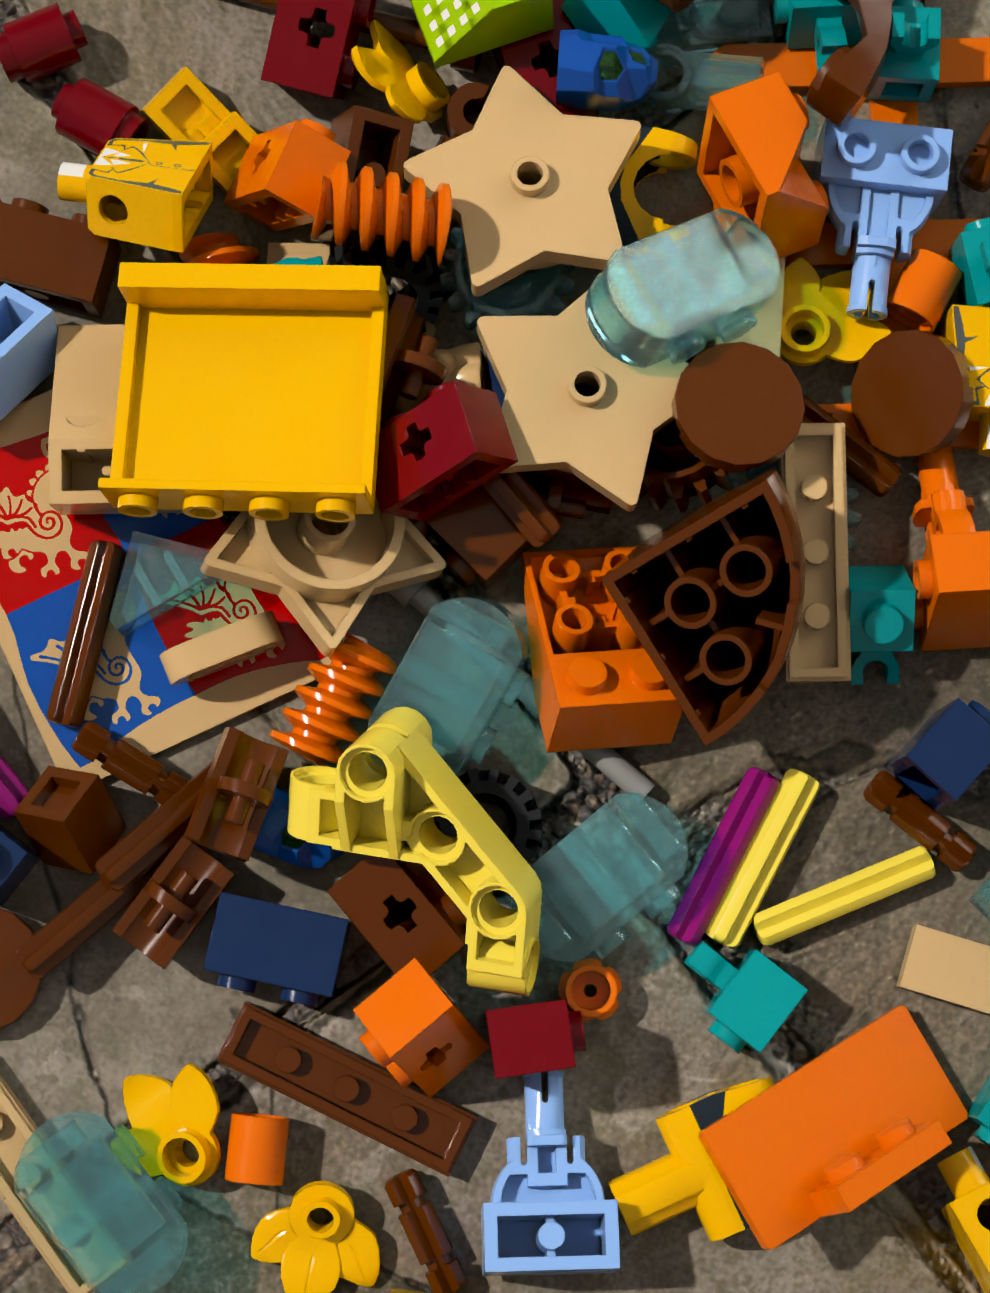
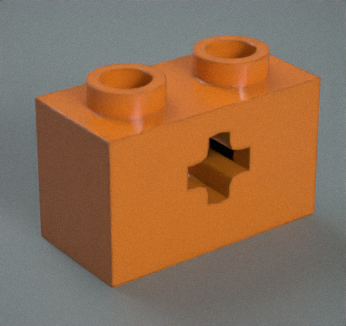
[223,119,351,232]
[353,958,490,1098]

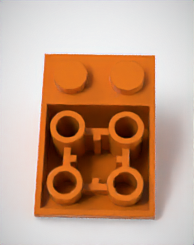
[521,546,683,753]

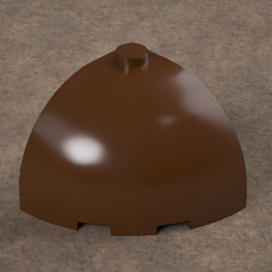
[601,469,805,746]

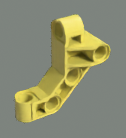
[287,707,542,997]

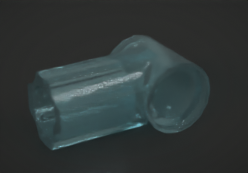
[647,43,765,114]

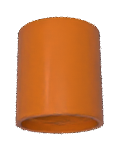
[886,249,963,333]
[224,1112,290,1186]

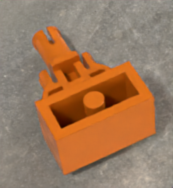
[912,445,990,652]

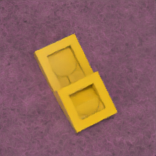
[139,67,258,194]

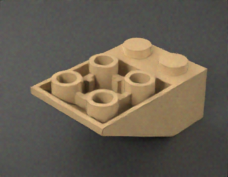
[48,324,183,515]

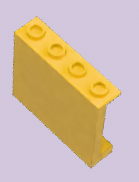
[98,262,389,522]

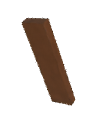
[216,1001,478,1177]

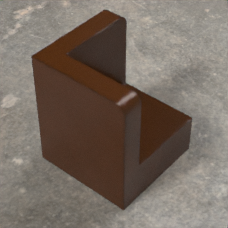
[13,766,126,874]

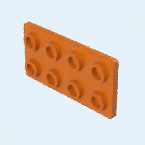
[699,1005,968,1250]

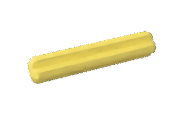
[705,768,820,948]
[752,846,936,946]

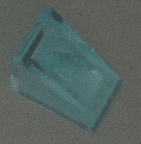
[109,531,221,637]

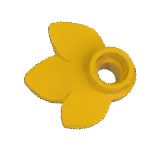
[351,19,450,124]
[780,257,891,366]
[108,1063,221,1186]
[251,1181,380,1293]

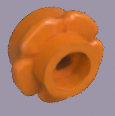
[558,958,622,1022]

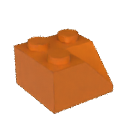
[696,71,829,269]

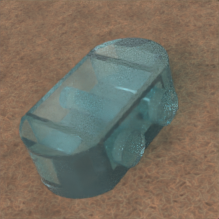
[585,208,780,368]
[368,596,530,774]
[510,792,688,962]
[13,1112,188,1293]

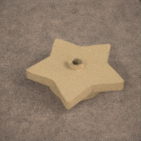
[403,66,641,297]
[476,268,689,512]
[200,494,446,657]

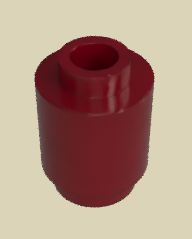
[0,2,89,84]
[51,78,149,156]

